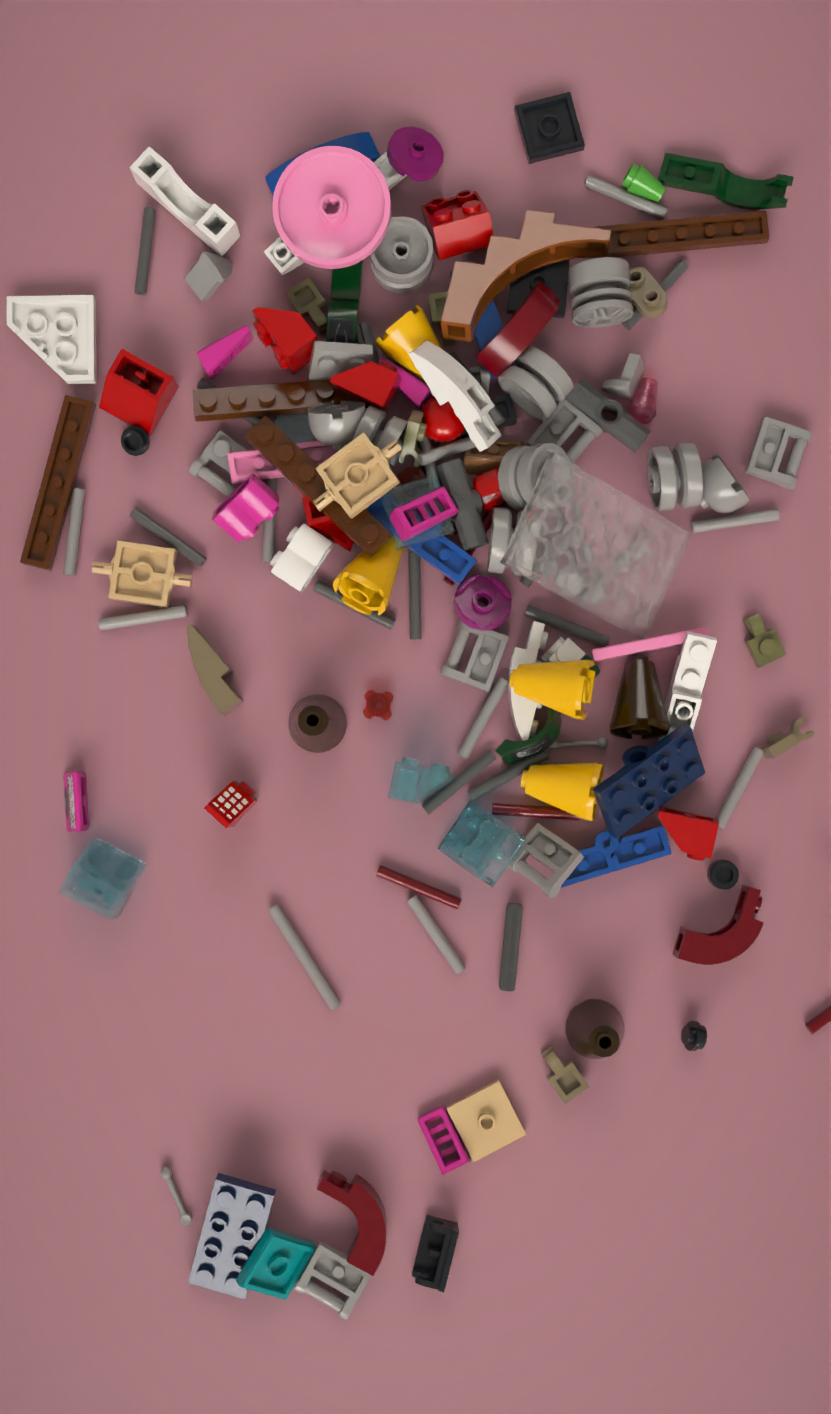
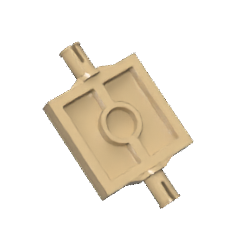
[313,432,403,519]
[92,540,193,608]

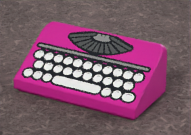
[63,772,89,832]

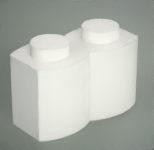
[270,523,334,593]

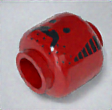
[471,469,507,511]

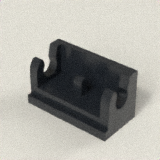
[412,1215,459,1293]

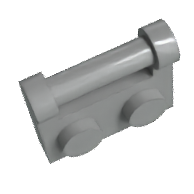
[526,399,603,465]
[745,416,812,490]
[189,430,247,497]
[439,620,509,692]
[507,823,584,898]
[294,1240,371,1320]

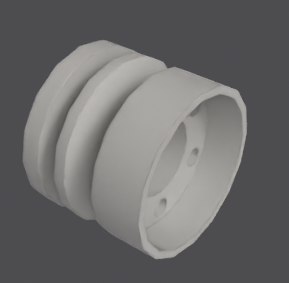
[568,257,634,328]

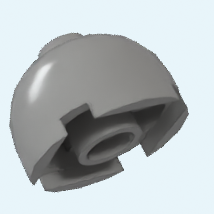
[308,401,366,450]
[701,453,751,513]

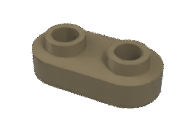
[626,267,668,318]

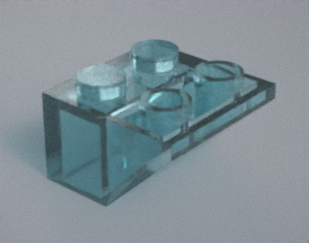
[388,757,455,804]
[437,800,526,887]
[59,837,147,920]

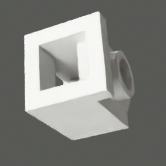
[541,637,586,662]

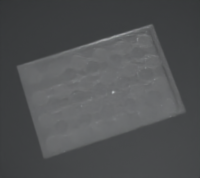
[500,452,692,639]

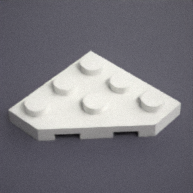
[7,295,97,384]

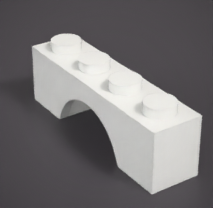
[129,146,240,257]

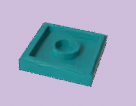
[235,1227,317,1300]

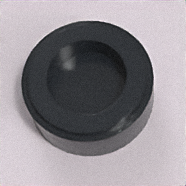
[707,859,739,890]

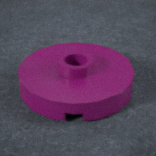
[387,126,444,182]
[453,574,512,631]

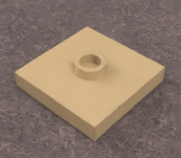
[446,1079,527,1162]

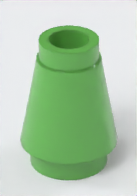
[621,163,666,203]

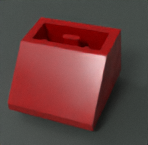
[421,190,493,260]
[252,307,318,375]
[99,348,179,436]

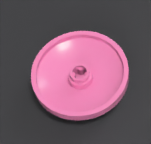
[272,146,391,269]

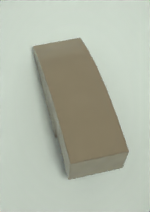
[187,624,243,716]

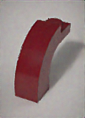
[475,281,560,378]
[672,884,764,965]
[317,1170,387,1276]

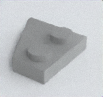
[307,341,373,381]

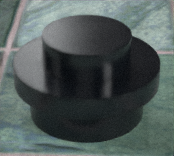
[121,426,150,456]
[681,1021,707,1051]

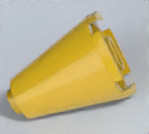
[374,304,441,384]
[333,536,403,615]
[509,660,595,720]
[521,762,604,821]

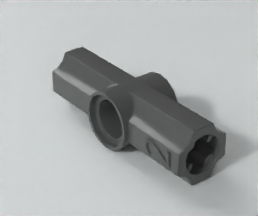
[566,379,651,453]
[437,458,489,551]

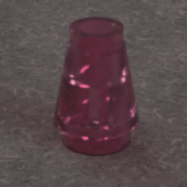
[628,378,658,424]

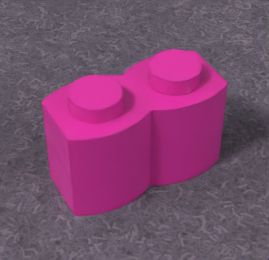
[212,473,279,543]

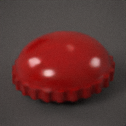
[420,396,465,443]

